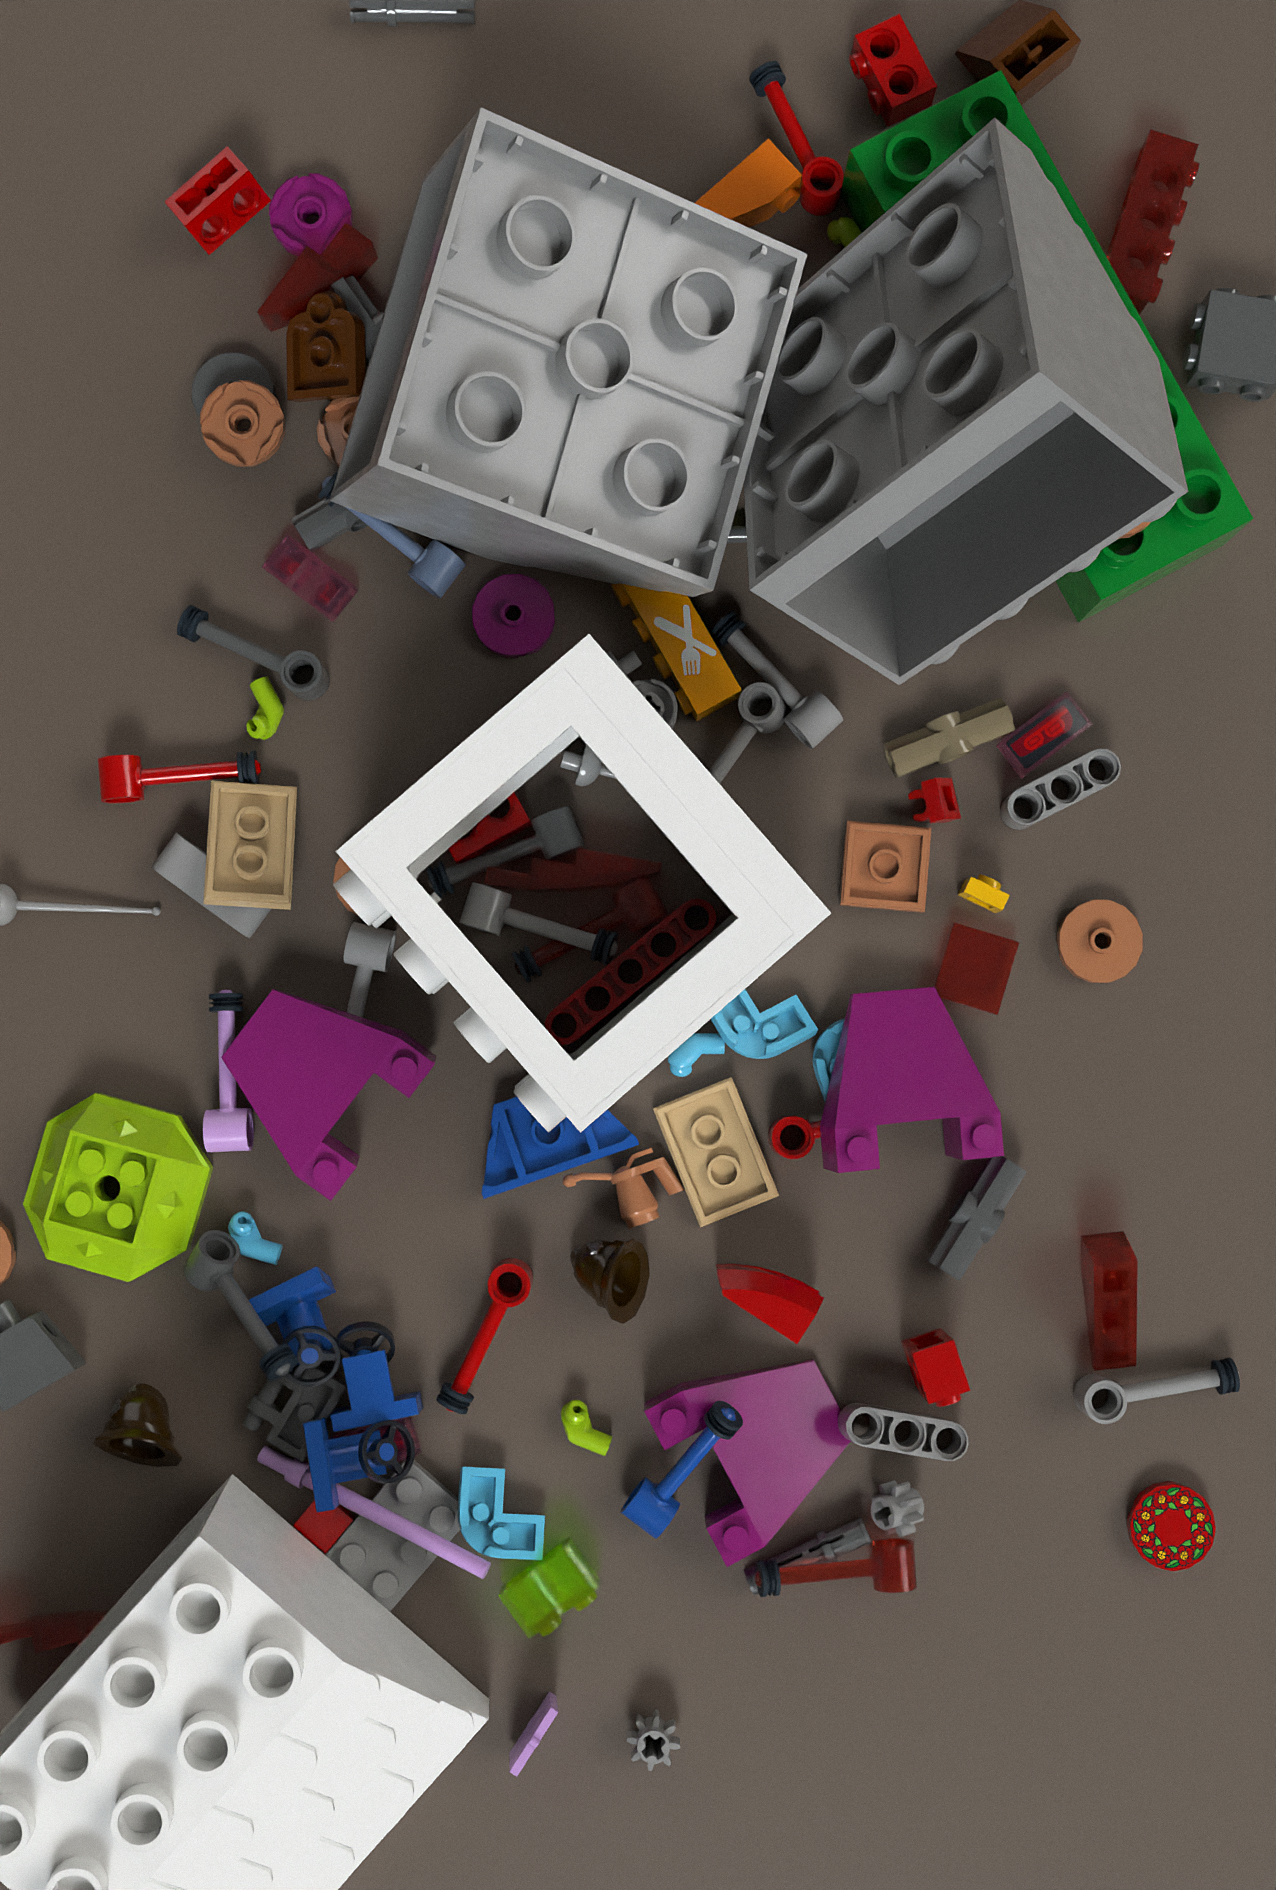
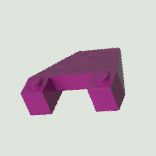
[820,987,1004,1173]
[221,988,436,1201]
[644,1359,851,1567]

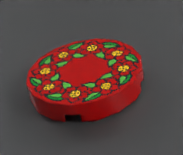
[1127,1481,1216,1571]

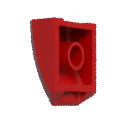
[715,1264,824,1344]

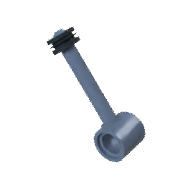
[318,470,466,599]

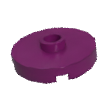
[269,173,353,259]
[472,574,555,658]

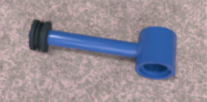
[620,1401,743,1539]

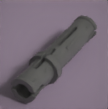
[349,0,475,27]
[743,1517,873,1596]

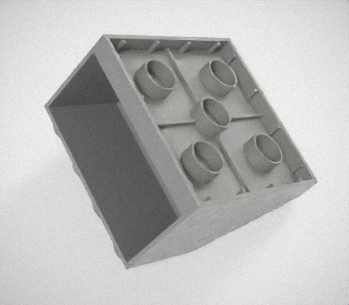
[329,107,807,597]
[744,118,1188,685]

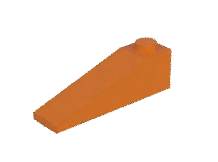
[695,138,802,227]

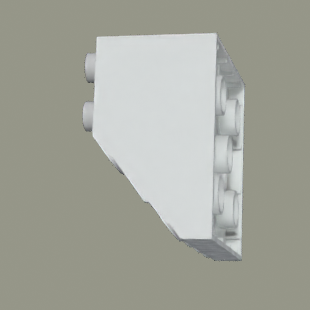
[0,1474,490,1890]

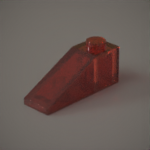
[1081,1231,1138,1371]

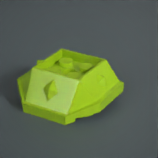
[23,1093,213,1282]

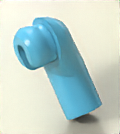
[668,1033,725,1077]
[228,1211,283,1265]

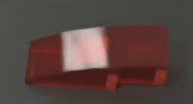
[257,223,378,332]

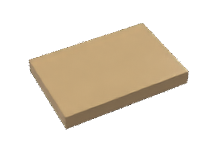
[203,781,297,910]
[653,1077,779,1227]

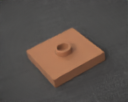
[839,821,932,913]

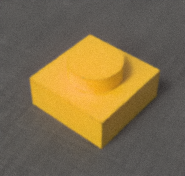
[958,874,1010,913]

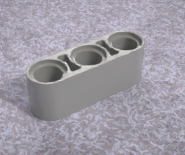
[1000,748,1121,830]
[151,833,271,938]
[838,1403,969,1461]

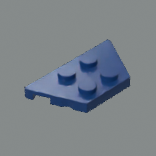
[481,1097,639,1199]

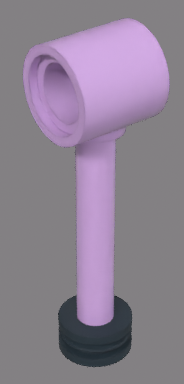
[203,990,254,1152]

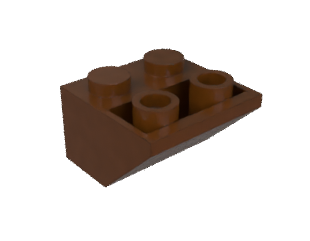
[955,0,1081,105]

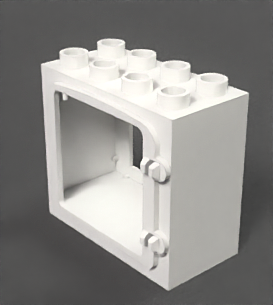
[333,634,831,1133]

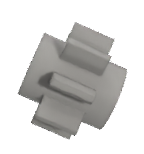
[871,1480,924,1537]
[627,1709,681,1771]

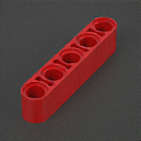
[545,899,716,1045]

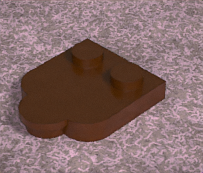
[286,291,365,402]

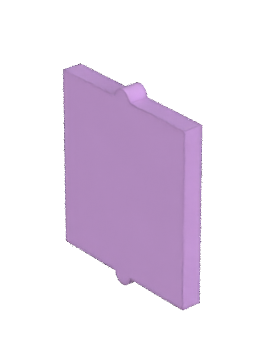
[509,1691,558,1777]

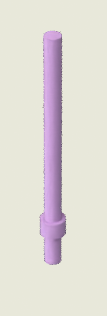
[257,1446,491,1579]

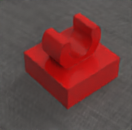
[908,778,961,823]

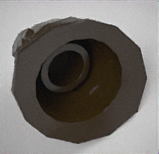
[570,1239,650,1324]
[94,1383,182,1467]

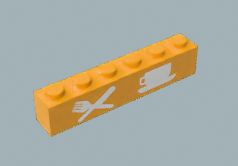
[611,583,742,722]

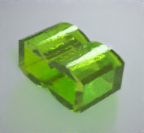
[498,1537,600,1638]

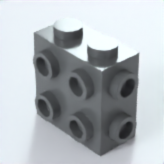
[1183,288,1276,402]

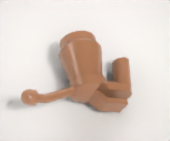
[562,1148,685,1229]

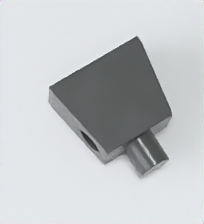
[0,1299,86,1412]

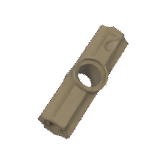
[883,697,1015,779]

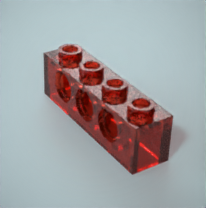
[1106,129,1200,315]

